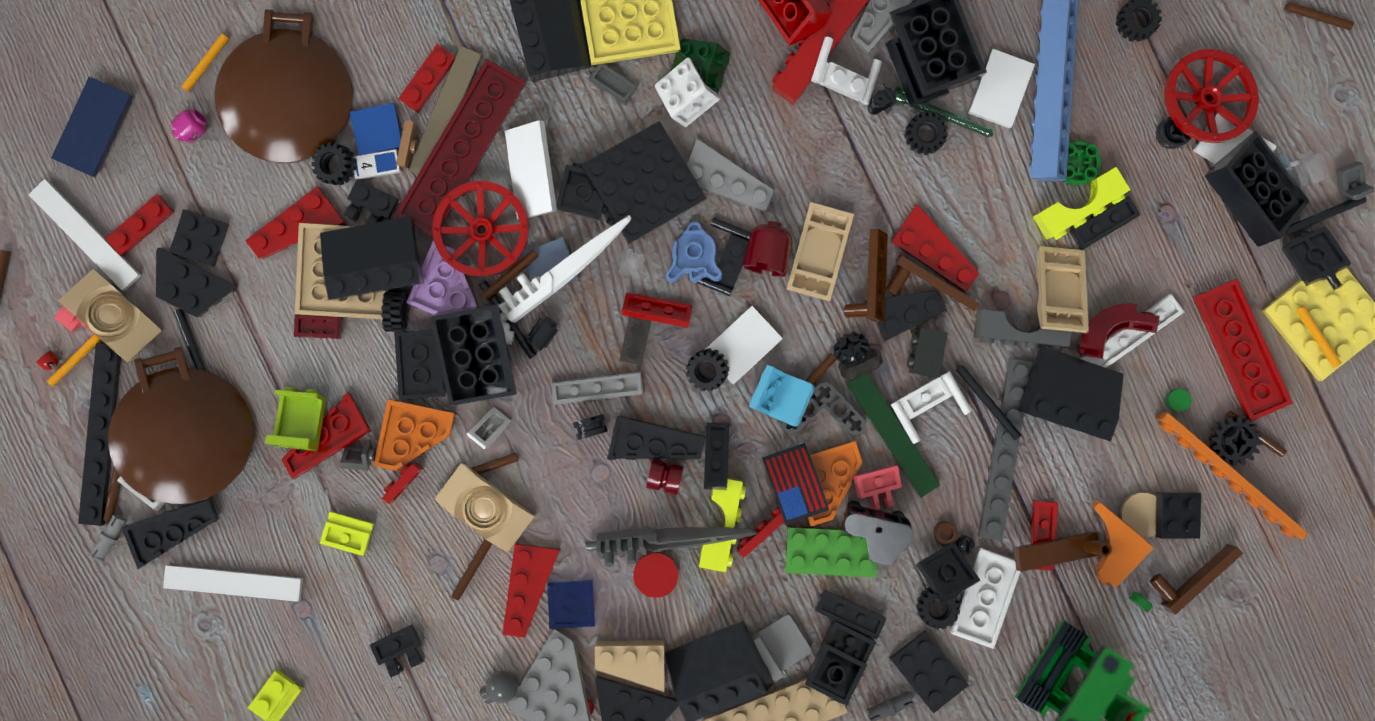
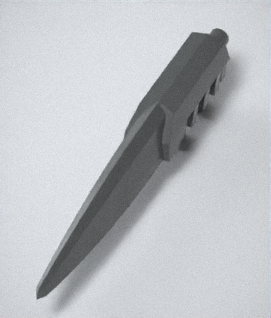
[586,527,757,567]

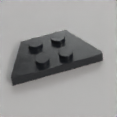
[156,247,238,317]
[595,676,679,721]

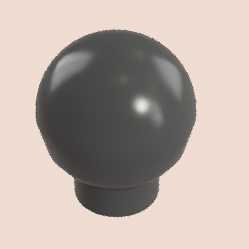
[480,671,518,704]

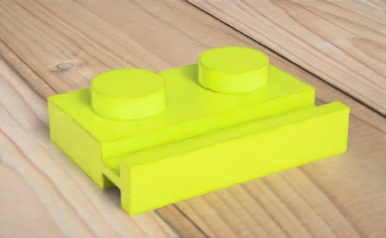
[320,511,375,556]
[248,669,304,721]

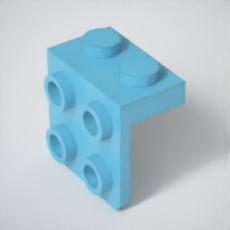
[749,365,815,427]

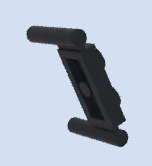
[688,218,751,296]

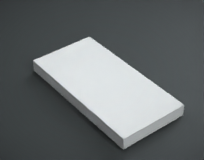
[505,120,557,220]
[950,547,1020,649]

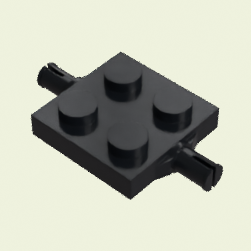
[1282,226,1351,290]

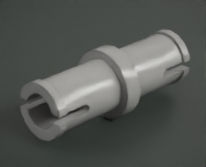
[89,514,127,562]

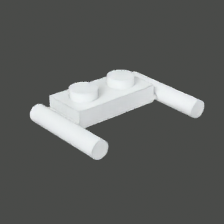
[811,37,882,105]
[891,371,972,444]

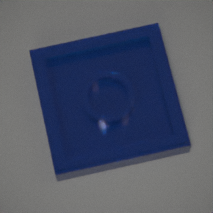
[547,580,595,629]

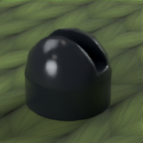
[956,536,975,554]

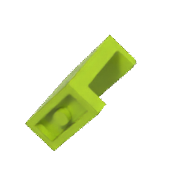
[265,387,327,451]

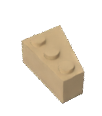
[595,640,665,692]

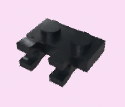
[344,179,399,224]
[370,624,424,678]

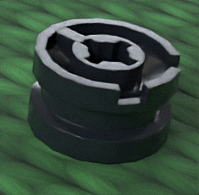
[1156,116,1192,149]
[573,414,608,440]

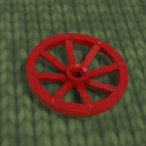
[1164,49,1259,143]
[432,181,529,277]

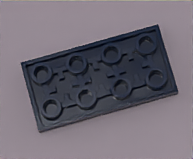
[51,76,133,178]

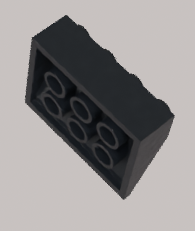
[510,0,597,83]
[889,0,987,98]
[1204,131,1310,247]
[320,216,424,300]
[430,304,517,406]
[1018,346,1124,442]
[665,620,774,721]

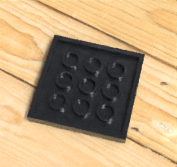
[581,121,707,245]

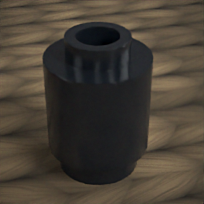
[527,316,559,351]

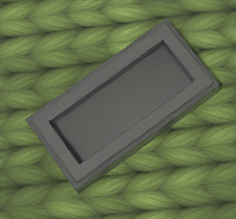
[588,64,638,106]

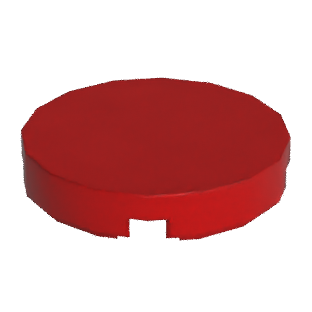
[633,552,678,598]

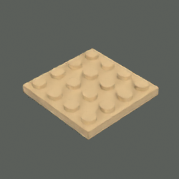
[295,223,390,319]

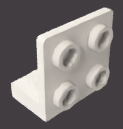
[655,58,720,127]

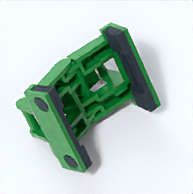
[1015,620,1153,721]

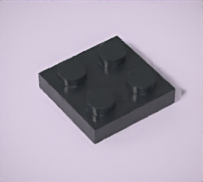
[169,209,229,266]
[1156,492,1201,539]
[916,542,980,604]

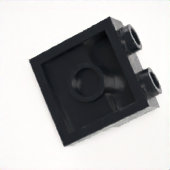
[556,163,604,220]

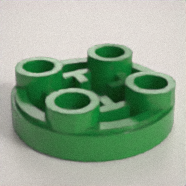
[1063,140,1101,186]

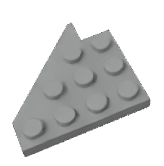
[507,628,592,721]

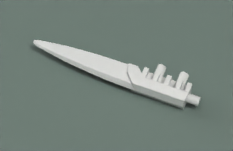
[499,215,631,323]

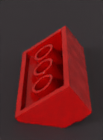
[758,0,833,45]

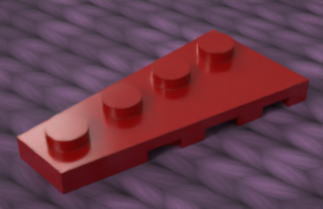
[245,186,346,259]
[891,204,979,292]
[281,392,371,479]
[502,543,560,638]

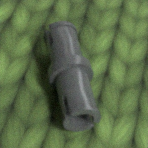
[866,692,914,721]

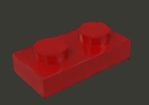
[382,463,424,504]

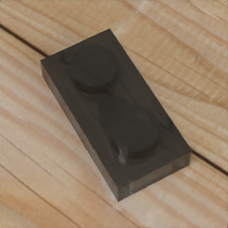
[619,317,651,366]

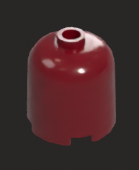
[742,221,792,277]

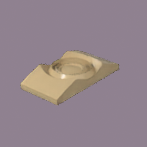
[786,202,854,302]
[1036,246,1089,333]
[58,269,163,363]
[435,462,535,552]

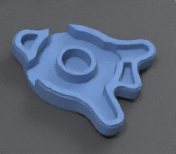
[665,222,723,283]

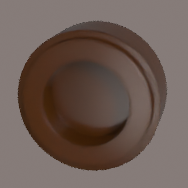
[934,521,958,545]

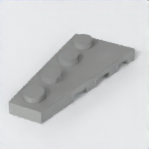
[851,0,914,54]
[687,139,774,213]

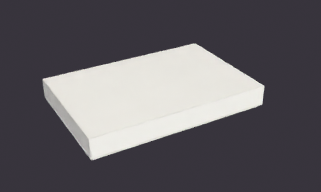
[968,49,1035,129]
[1193,113,1277,164]
[705,306,783,385]

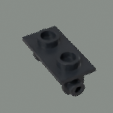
[868,84,896,115]

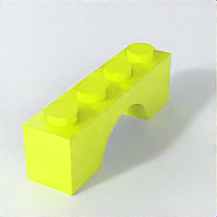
[1033,167,1130,240]
[699,478,746,572]

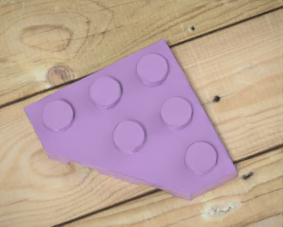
[406,240,478,314]

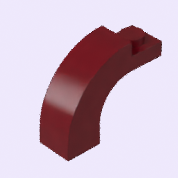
[1080,303,1160,359]

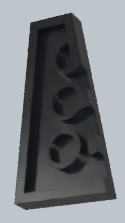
[607,415,706,460]
[121,498,219,569]

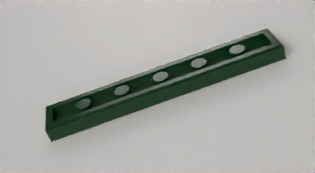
[846,371,940,497]

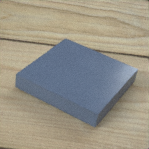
[522,237,580,285]

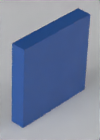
[350,103,402,156]

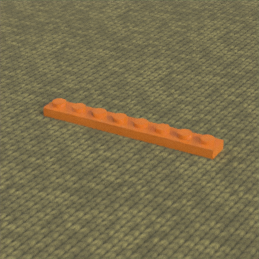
[1155,412,1308,540]

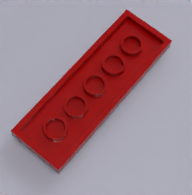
[1192,279,1293,422]

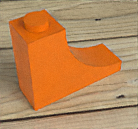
[1090,498,1154,588]

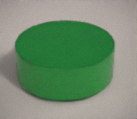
[1166,389,1191,412]
[1129,592,1153,613]

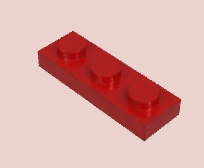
[398,44,456,113]
[105,194,174,256]
[622,292,693,328]
[1030,500,1058,571]
[737,506,784,558]

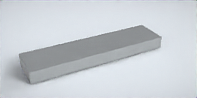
[551,372,643,405]

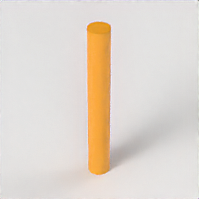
[181,33,229,92]
[1295,305,1342,368]
[47,334,101,387]

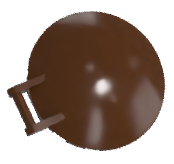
[215,9,353,163]
[108,347,254,504]

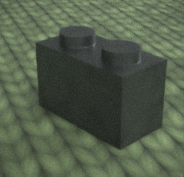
[907,328,948,378]

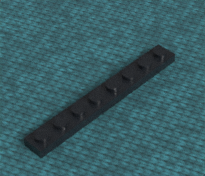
[78,343,121,526]

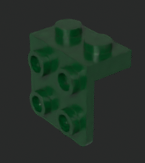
[670,39,731,95]

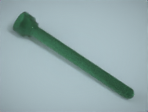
[894,86,994,137]

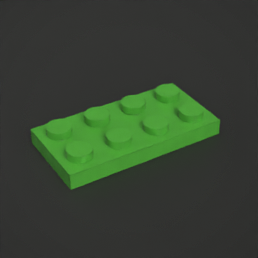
[785,526,877,577]

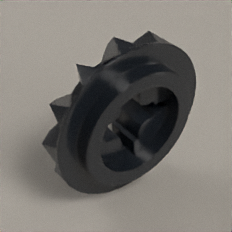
[833,331,870,365]

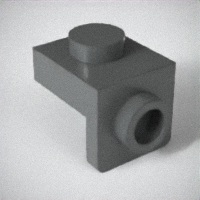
[1337,161,1374,200]
[340,439,376,471]

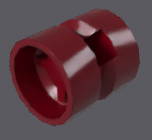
[646,459,684,495]

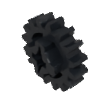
[1208,416,1263,466]

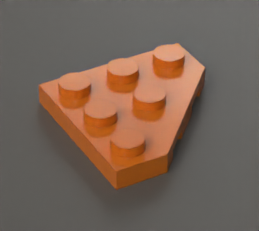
[373,399,456,471]
[808,441,862,526]

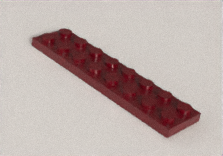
[395,59,526,236]

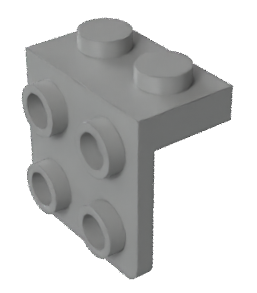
[751,614,811,681]

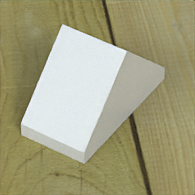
[467,407,511,449]

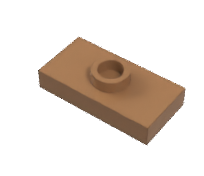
[396,120,418,170]

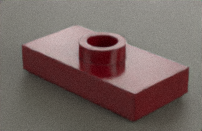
[294,314,342,339]

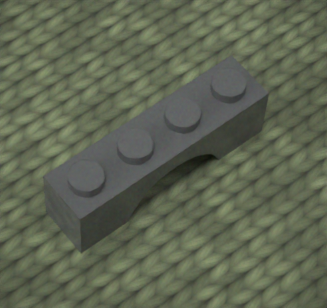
[974,309,1071,351]

